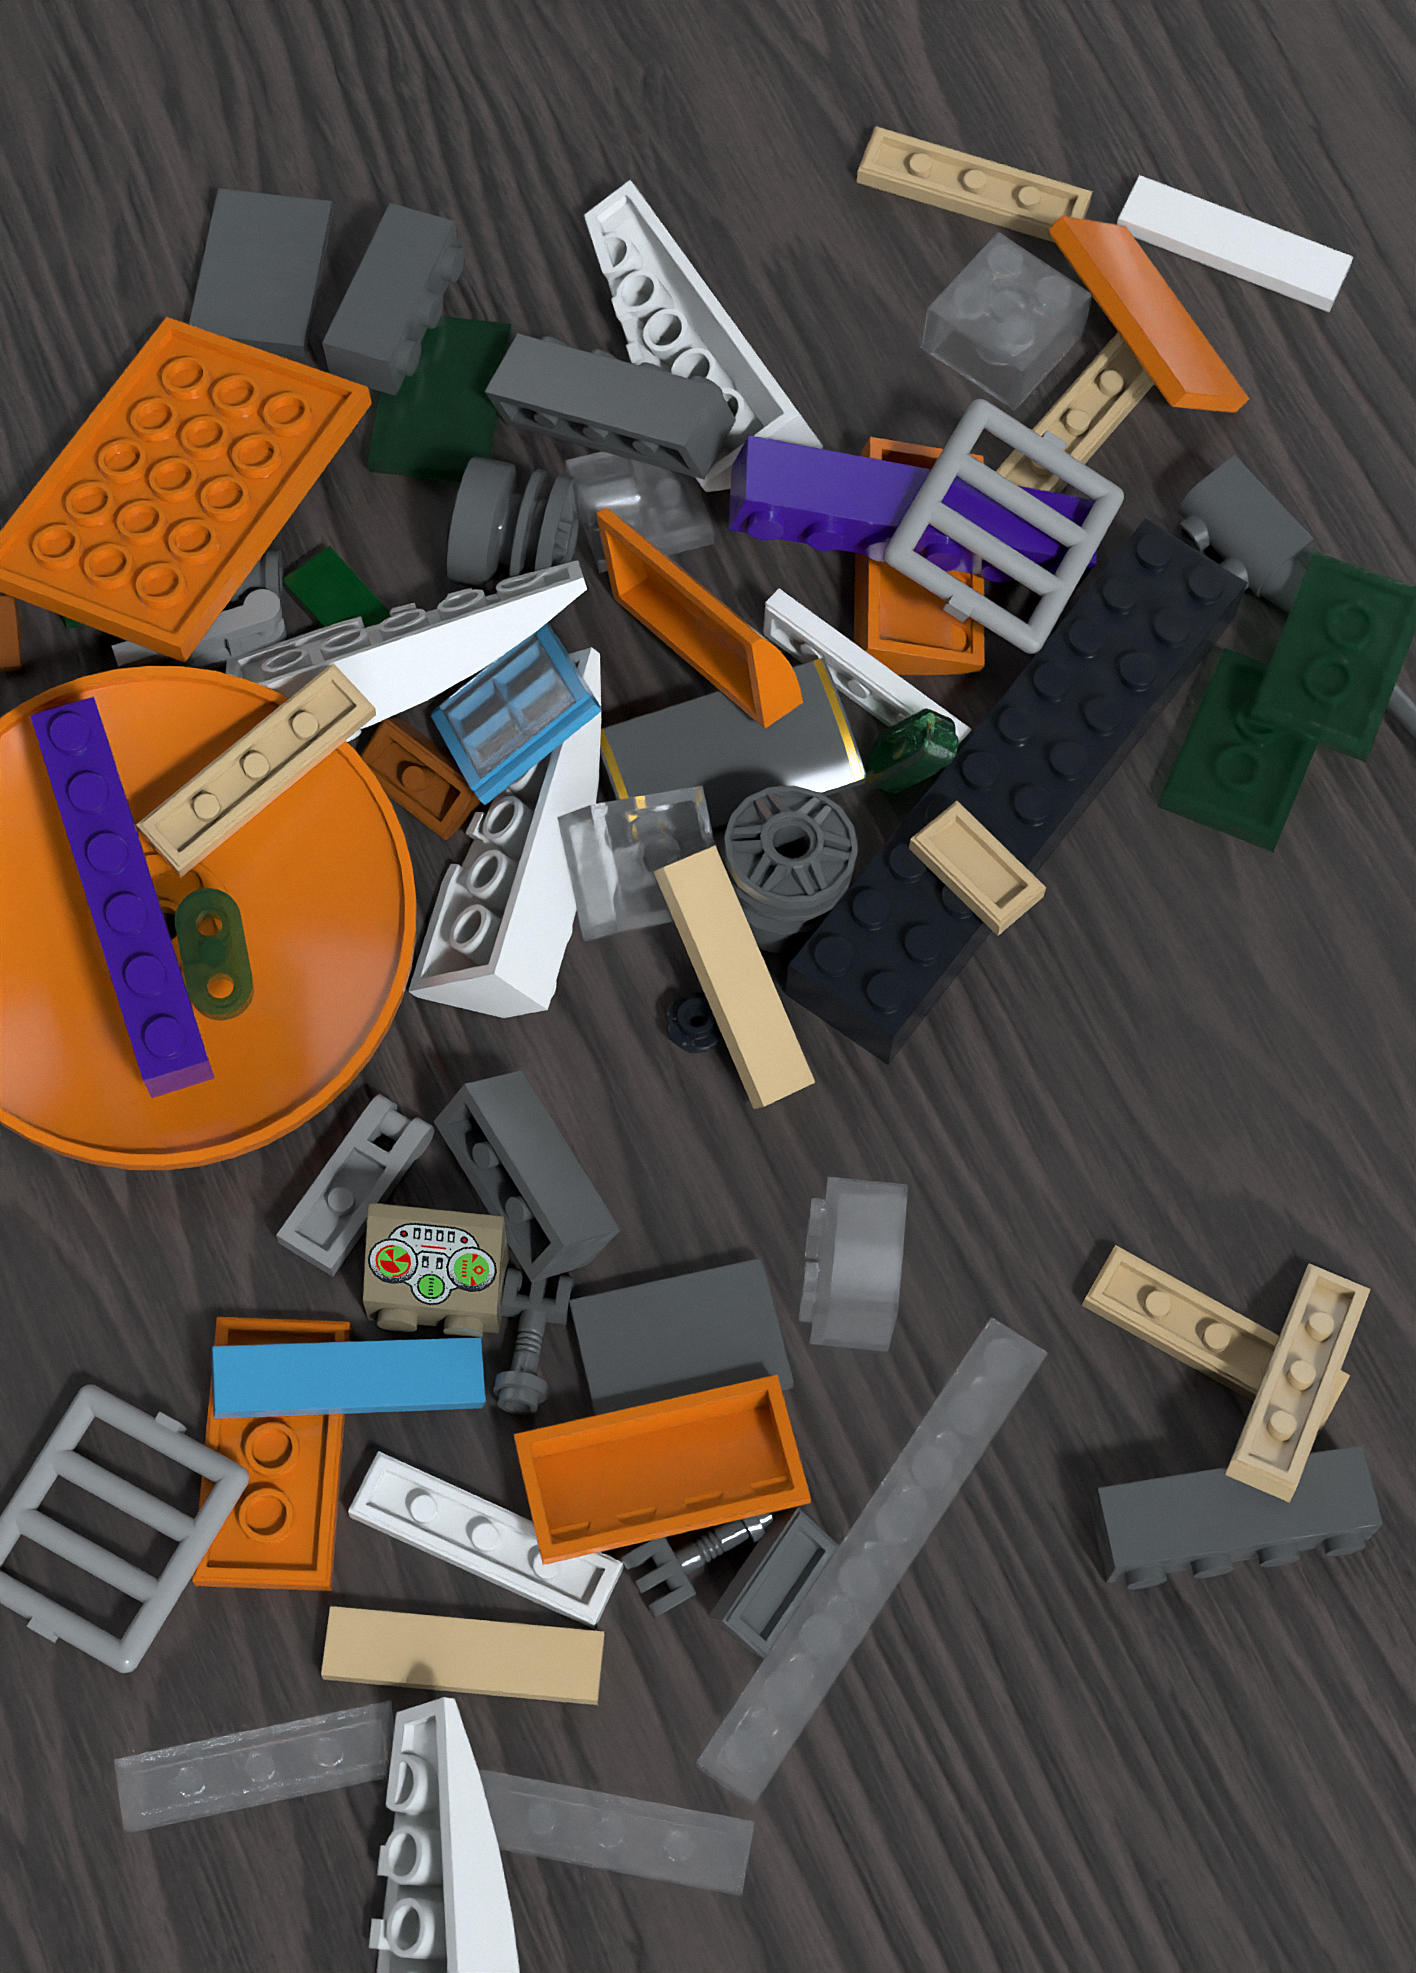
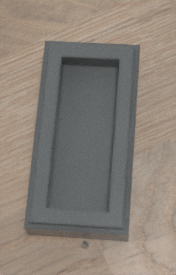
[709,1507,840,1659]

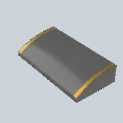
[599,657,866,859]

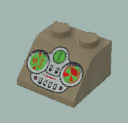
[363,1203,509,1338]

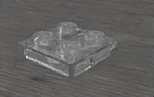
[565,451,714,573]

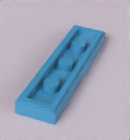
[211,1337,486,1419]

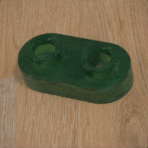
[865,708,959,794]
[175,888,255,1020]

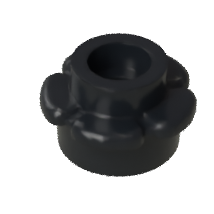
[666,992,722,1053]

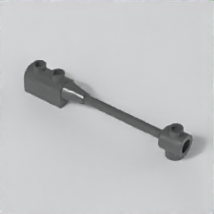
[1177,455,1416,739]

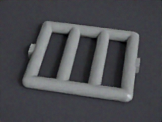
[884,399,1124,654]
[0,1385,249,1673]

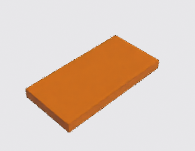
[1048,215,1249,413]
[192,1317,352,1591]

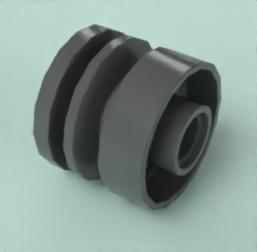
[446,456,580,590]
[721,785,858,954]

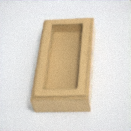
[909,801,1046,936]

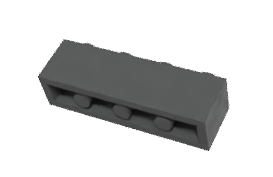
[485,333,736,480]
[1089,1445,1383,1589]

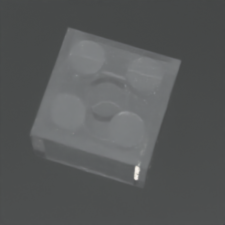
[922,232,1092,411]
[557,786,715,942]
[799,1176,908,1352]

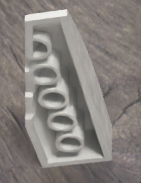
[584,180,823,492]
[226,560,587,742]
[408,647,601,1018]
[369,1697,520,1973]

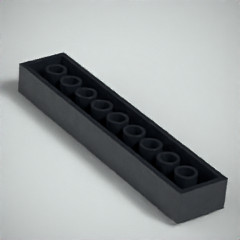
[785,518,1247,1065]

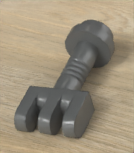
[493,1268,574,1415]
[621,1513,773,1618]

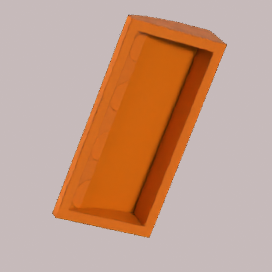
[854,437,984,676]
[596,507,803,729]
[514,1375,811,1565]

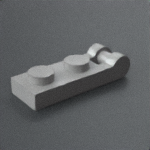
[112,589,287,670]
[276,1094,435,1277]

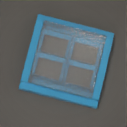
[431,623,602,805]

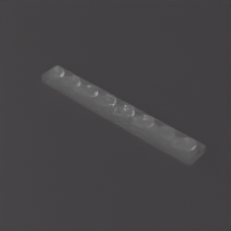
[696,1317,1048,1806]

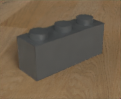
[322,203,465,396]
[434,1070,621,1282]

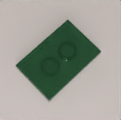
[368,316,512,482]
[1249,551,1416,763]
[1158,648,1339,852]

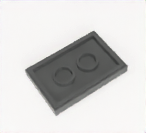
[189,188,334,358]
[569,1258,794,1416]

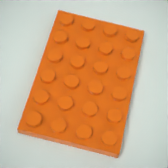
[0,317,372,663]

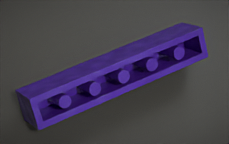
[729,435,1096,592]
[30,697,215,1098]

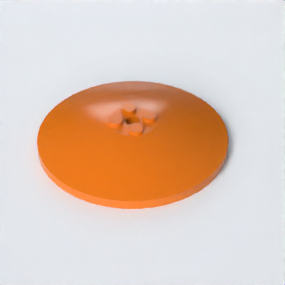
[0,666,417,1170]

